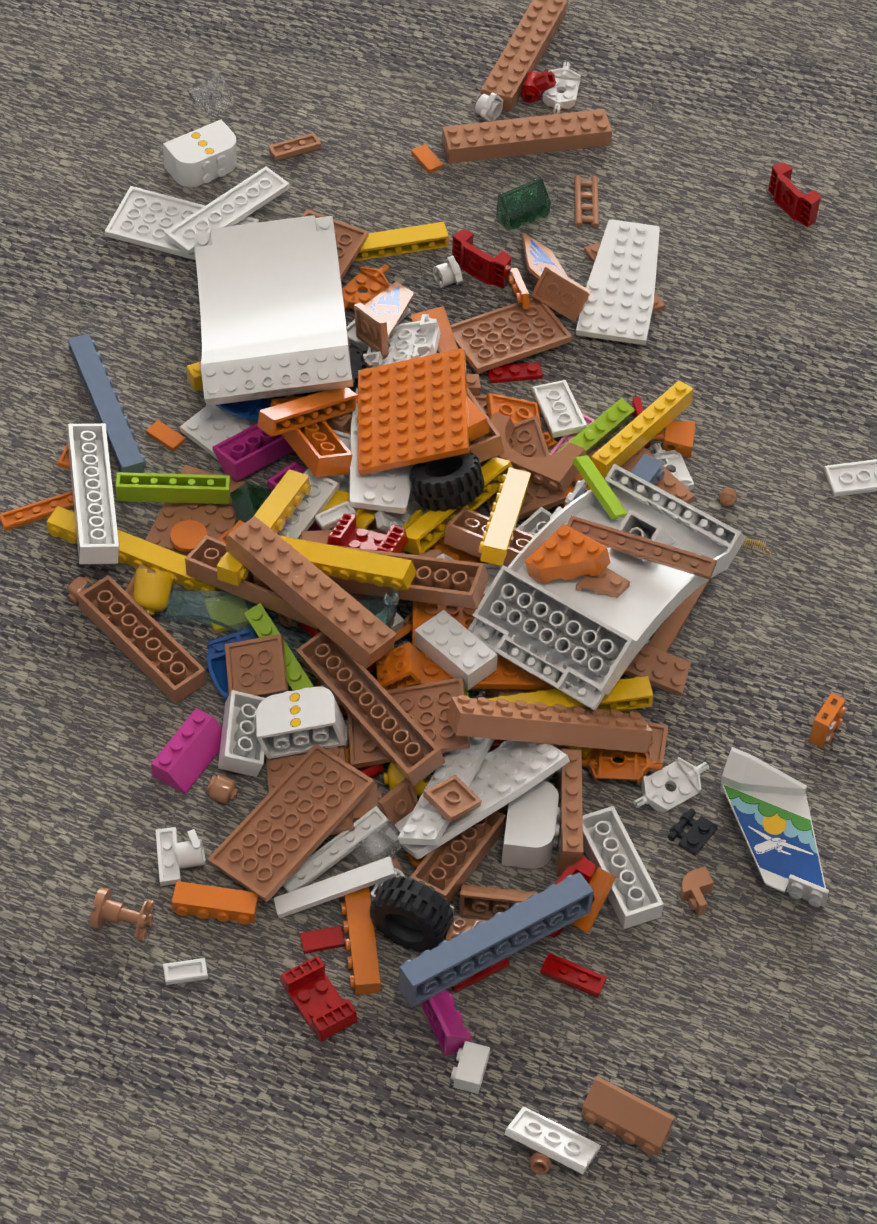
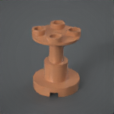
[89,888,154,941]

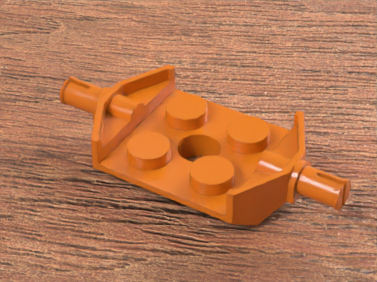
[342,264,390,310]
[582,748,663,784]

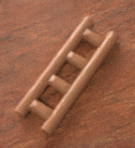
[574,175,599,228]

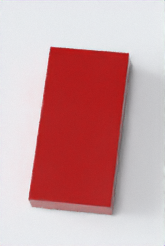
[300,925,345,954]

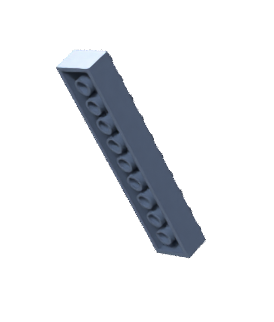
[398,872,594,1007]

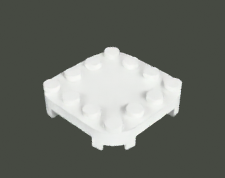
[363,314,441,368]

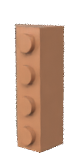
[459,884,539,919]
[581,1076,675,1156]

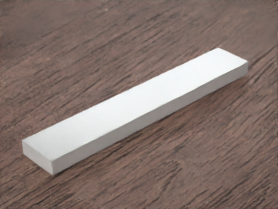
[283,806,389,893]
[274,856,397,918]

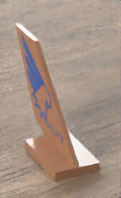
[521,233,592,322]
[354,281,414,356]

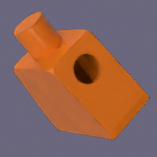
[653,421,696,458]

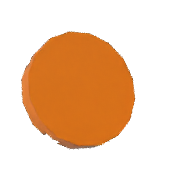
[170,520,208,553]

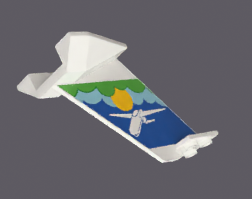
[720,747,829,907]

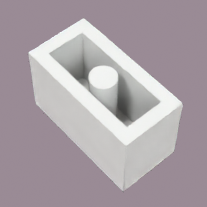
[451,1041,490,1094]

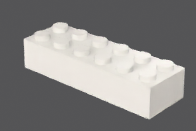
[583,806,664,929]

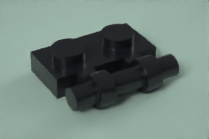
[667,808,718,856]

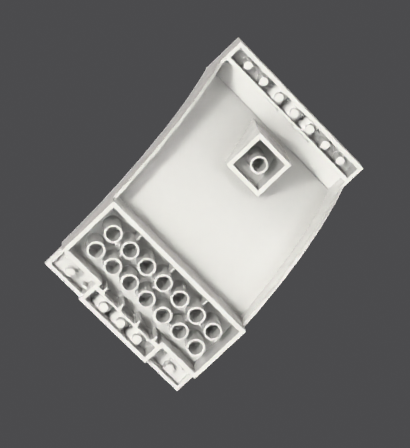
[193,215,353,406]
[468,464,746,710]

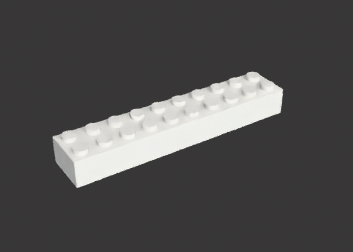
[68,424,119,564]

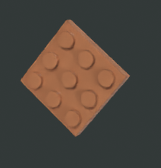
[225,634,288,697]

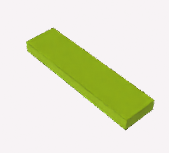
[572,455,628,520]

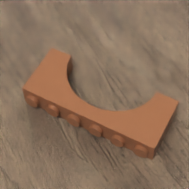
[488,412,587,492]
[555,748,583,877]

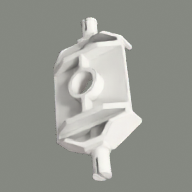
[543,62,581,114]
[652,443,694,491]
[633,757,709,813]

